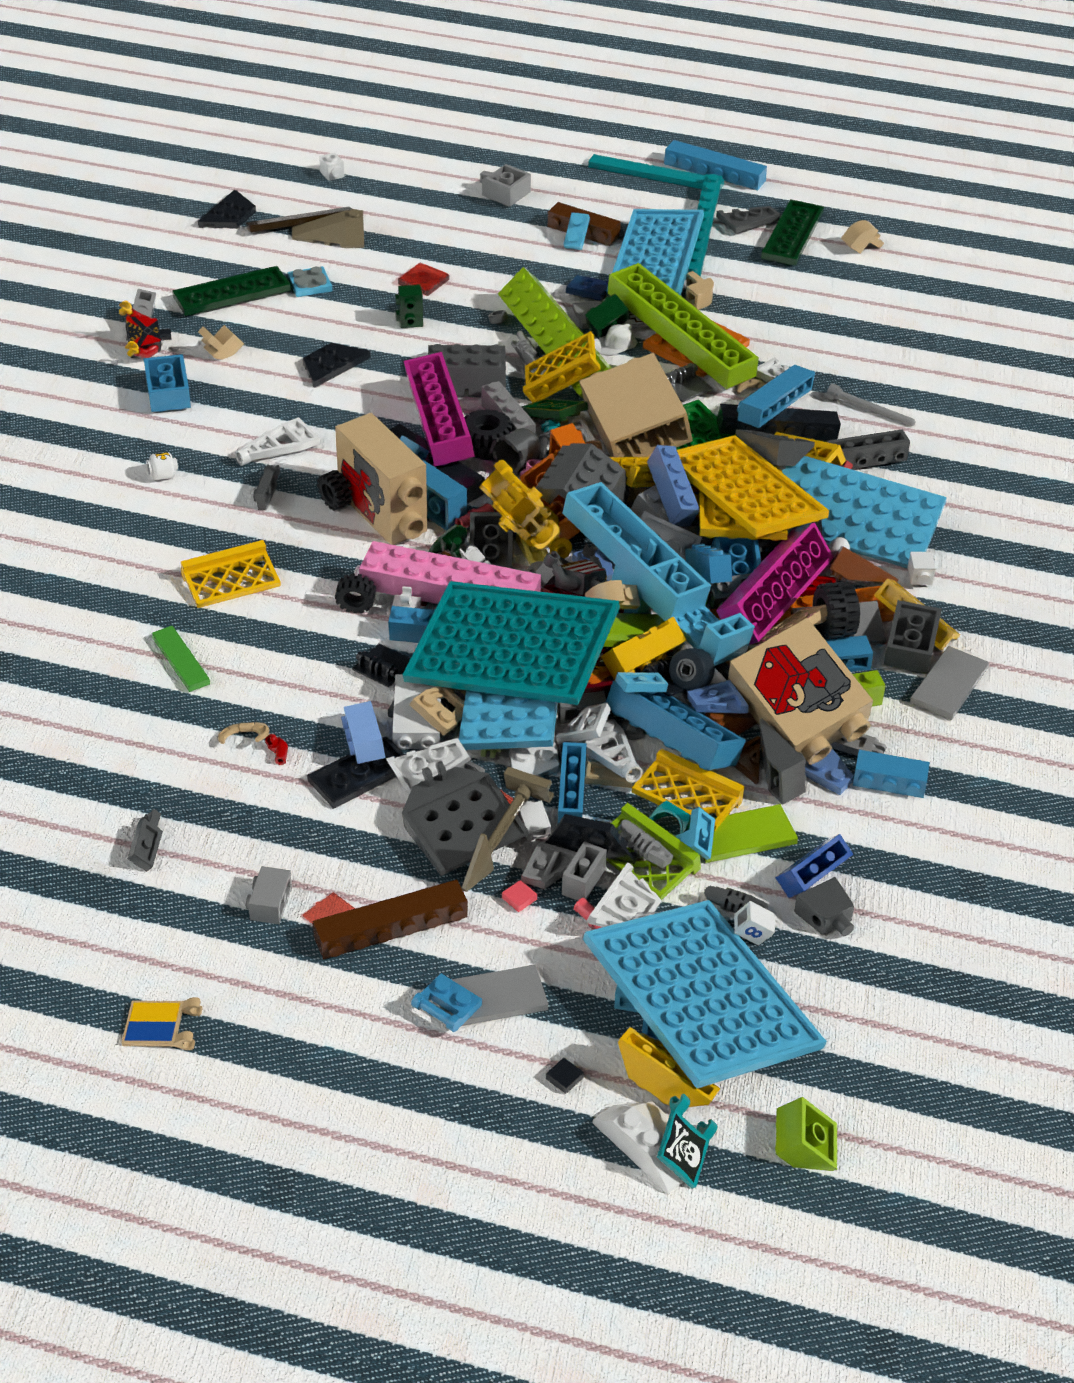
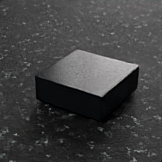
[546,1058,584,1094]

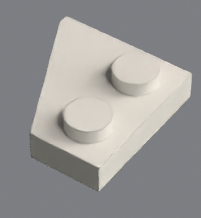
[555,703,611,745]

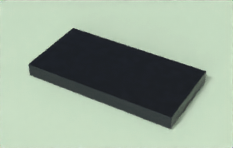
[307,736,405,809]

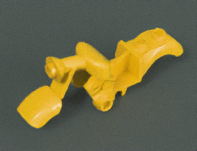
[479,460,572,559]

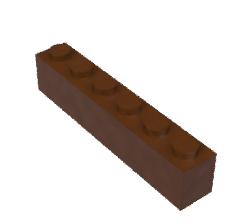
[313,879,468,960]

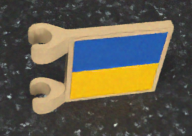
[121,997,203,1050]

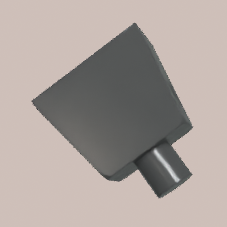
[794,877,854,936]

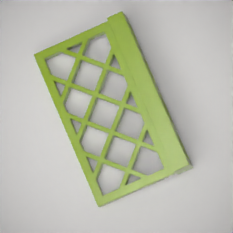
[606,802,701,900]

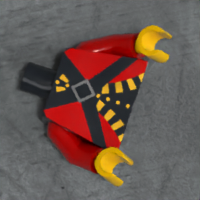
[119,300,171,359]

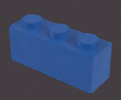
[775,834,853,898]

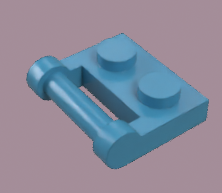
[411,973,482,1032]

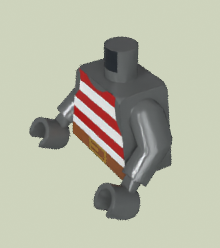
[544,543,607,595]

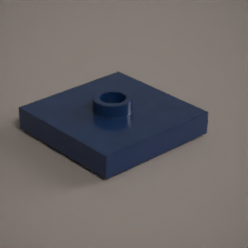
[565,275,608,301]

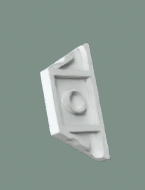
[508,732,559,778]
[586,863,662,927]

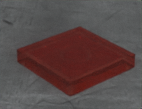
[398,262,450,296]

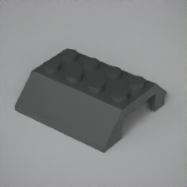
[428,344,506,397]
[536,443,630,504]

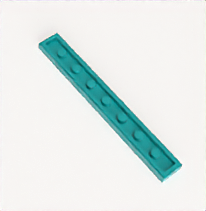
[588,154,725,191]

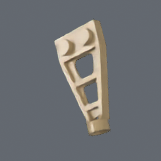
[410,686,466,736]

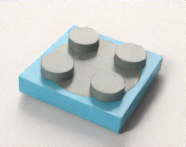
[287,266,333,297]

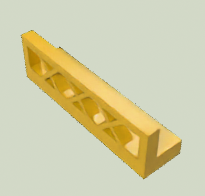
[774,432,846,466]
[874,578,961,650]

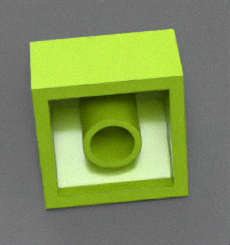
[775,1097,837,1171]

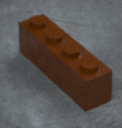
[547,202,621,246]

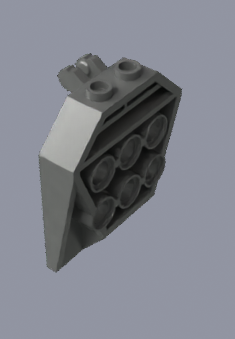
[402,761,529,876]

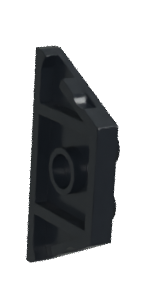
[198,190,256,229]
[303,343,371,388]
[545,814,638,865]

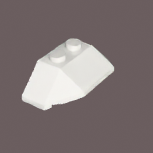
[592,1101,684,1194]

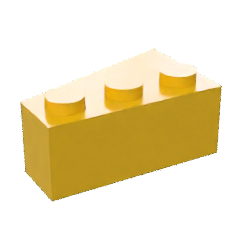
[601,616,687,680]

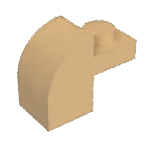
[841,220,884,254]
[685,271,714,310]
[198,325,244,360]
[585,580,640,609]

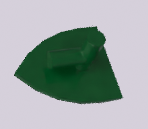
[428,524,468,558]

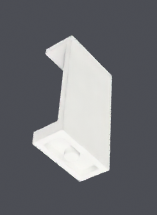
[392,674,441,749]

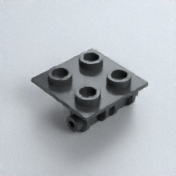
[665,363,713,402]

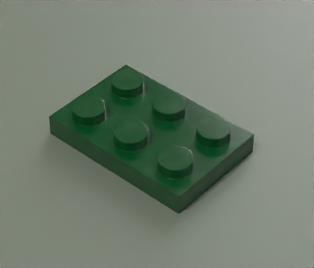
[521,398,588,421]

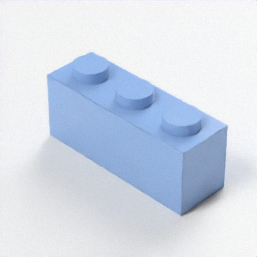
[341,701,385,764]

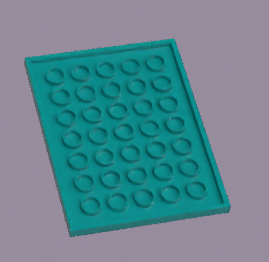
[402,581,620,705]

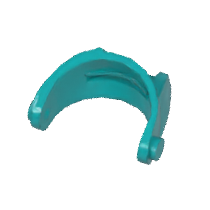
[649,800,691,834]

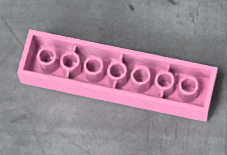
[359,541,541,604]

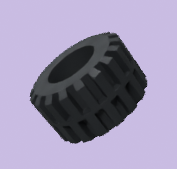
[464,409,512,459]
[812,581,860,640]

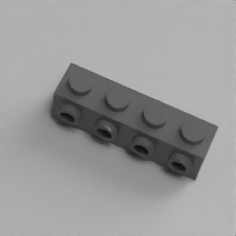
[827,429,910,469]

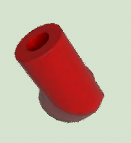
[265,734,288,765]

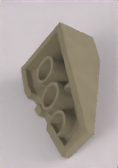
[292,209,364,248]

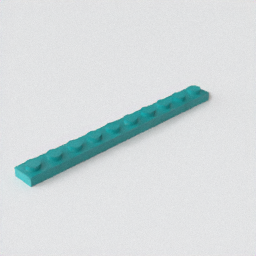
[685,174,723,280]

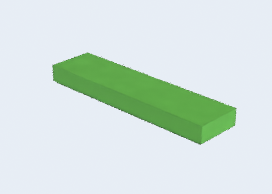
[152,626,210,692]

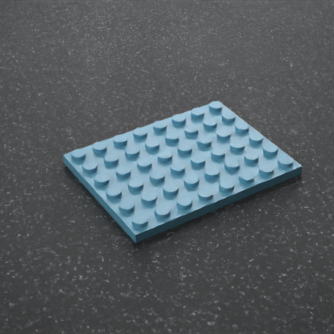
[583,900,827,1089]

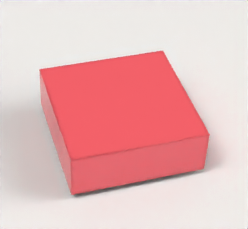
[502,880,537,912]

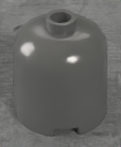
[490,428,542,475]

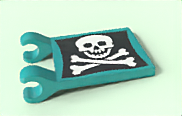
[657,1094,718,1189]

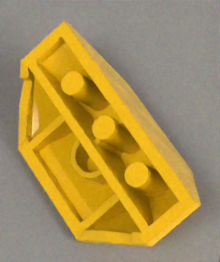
[618,1027,720,1107]

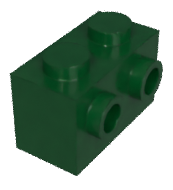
[395,284,423,328]
[585,294,630,338]

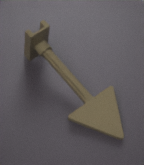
[462,767,554,892]

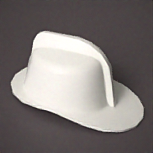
[599,324,637,356]

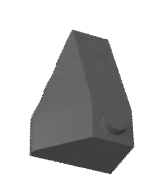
[735,429,815,469]

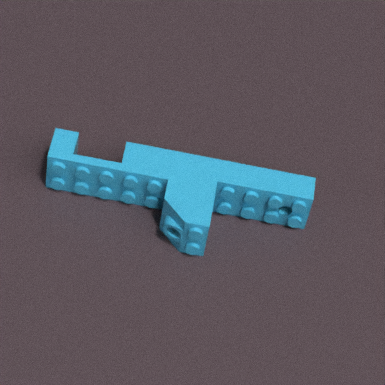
[562,482,755,666]

